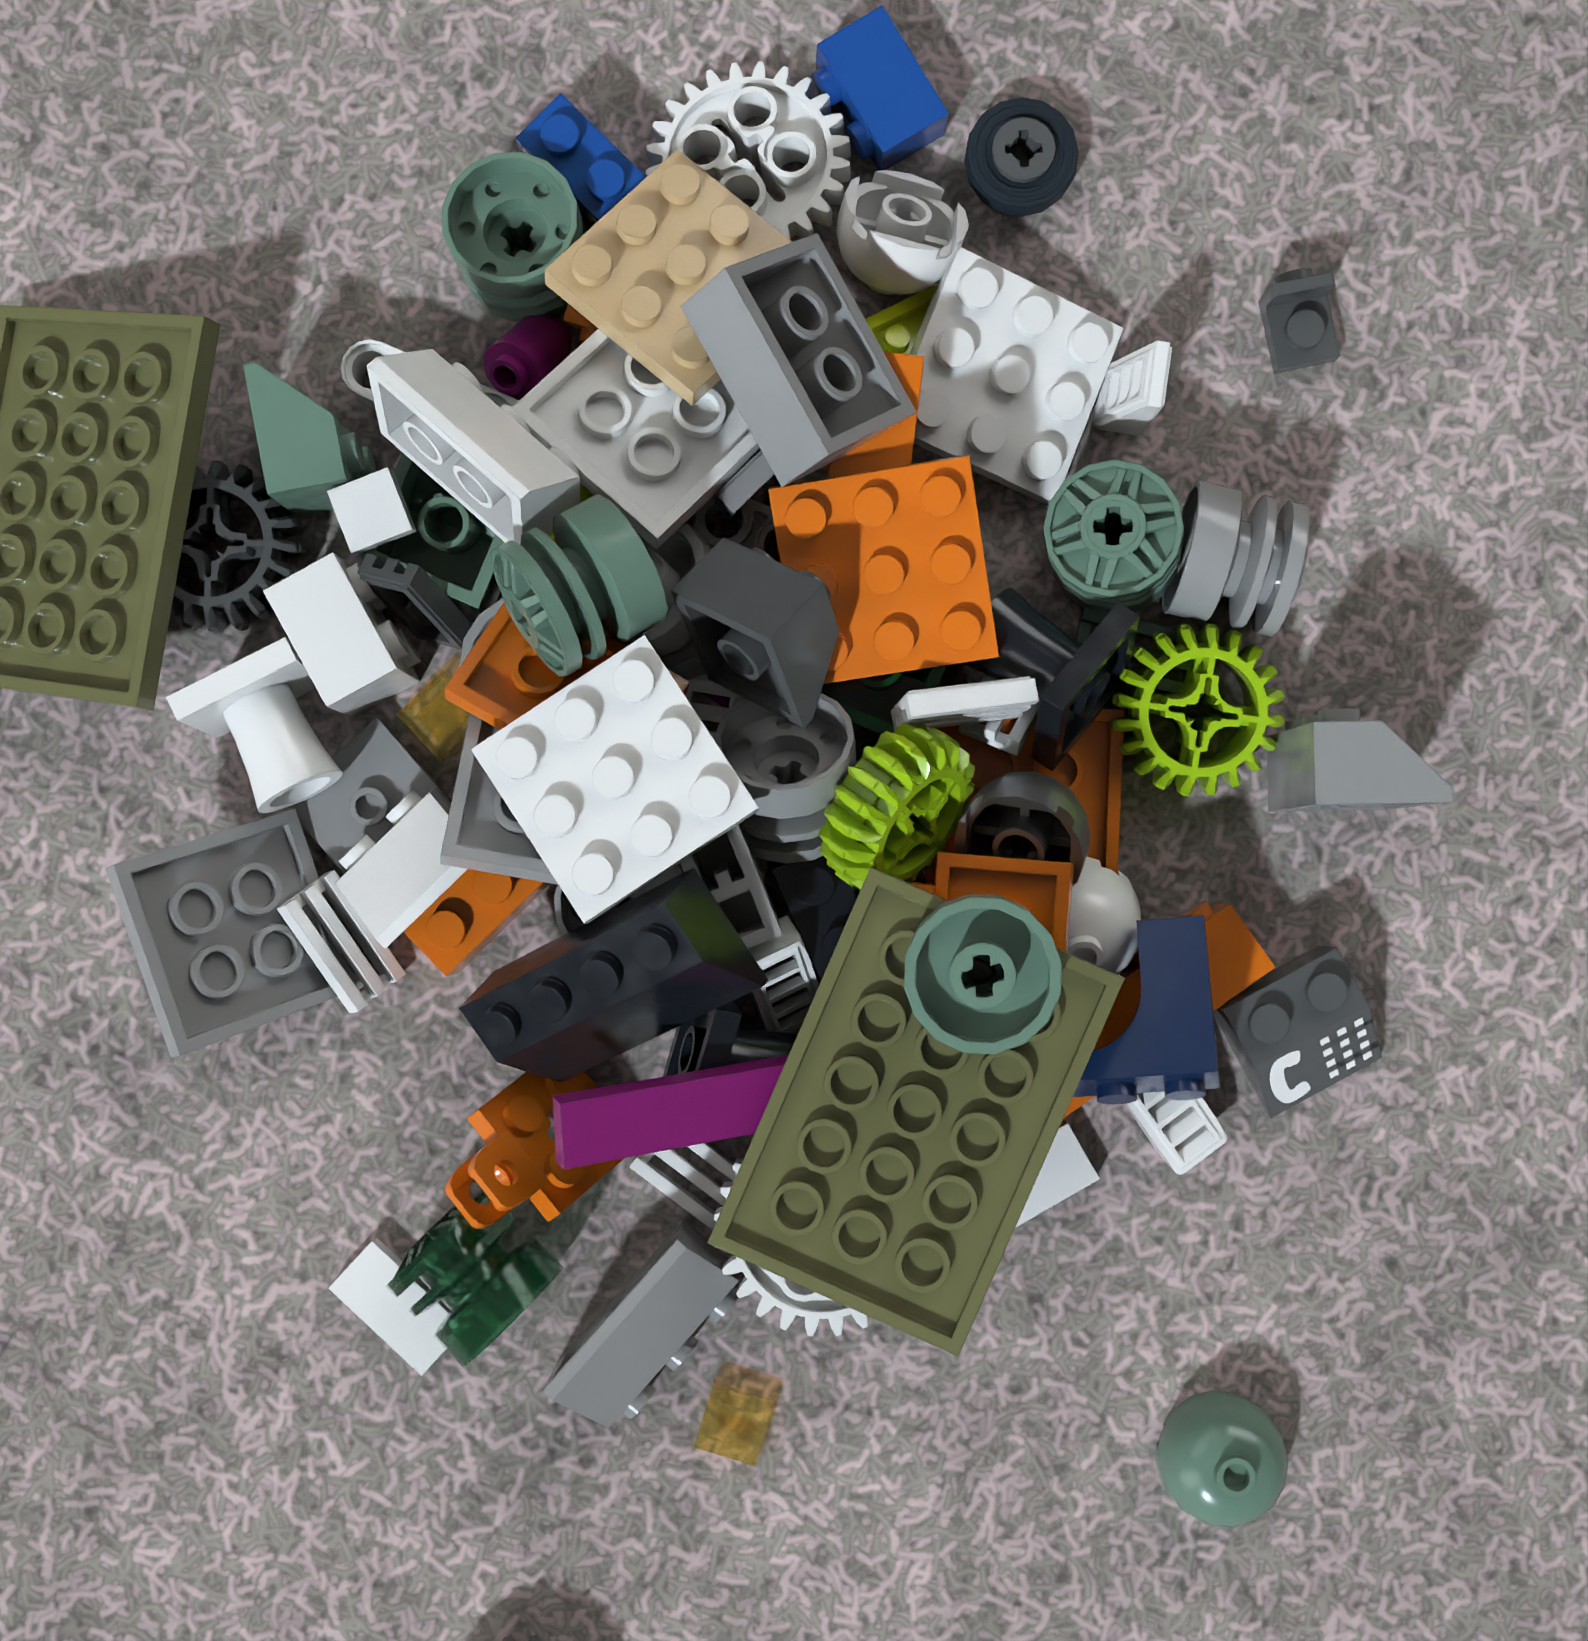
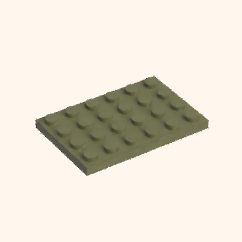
[0,305,221,711]
[707,867,1125,1357]

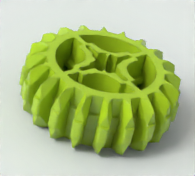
[1110,623,1285,796]
[819,723,975,890]

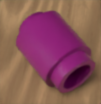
[484,314,571,400]

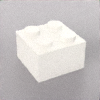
[263,552,421,718]

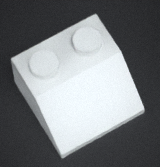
[335,788,467,949]

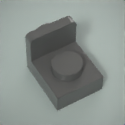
[1258,268,1340,374]

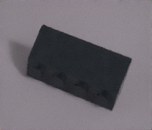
[459,868,768,1082]

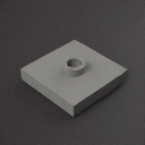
[288,718,452,874]

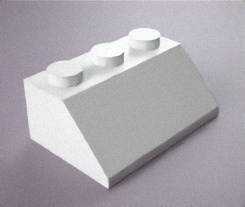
[367,349,581,545]

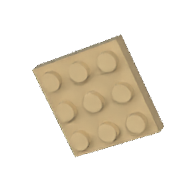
[545,149,792,406]

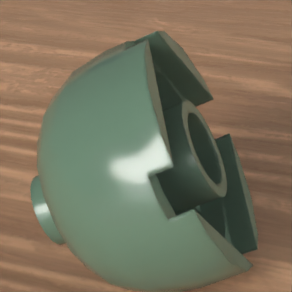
[1155,1390,1288,1528]

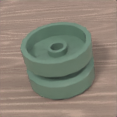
[904,893,1062,1054]

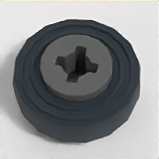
[964,97,1079,217]

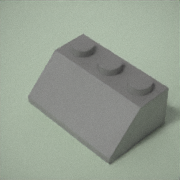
[680,233,917,487]
[1267,708,1454,812]
[542,1219,741,1428]

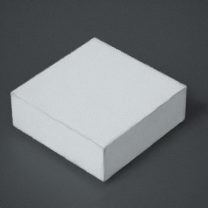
[327,467,417,555]

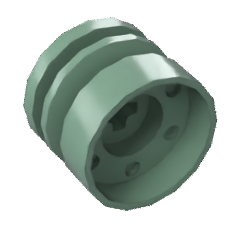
[442,152,586,322]
[1043,460,1184,613]
[491,494,668,676]

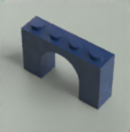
[1073,915,1220,1105]

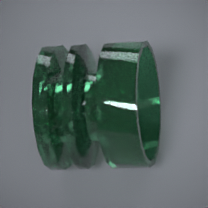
[385,1191,563,1367]

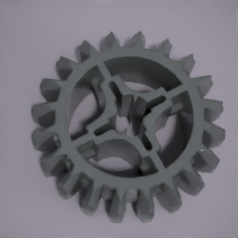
[170,460,306,634]

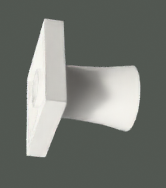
[166,637,343,813]

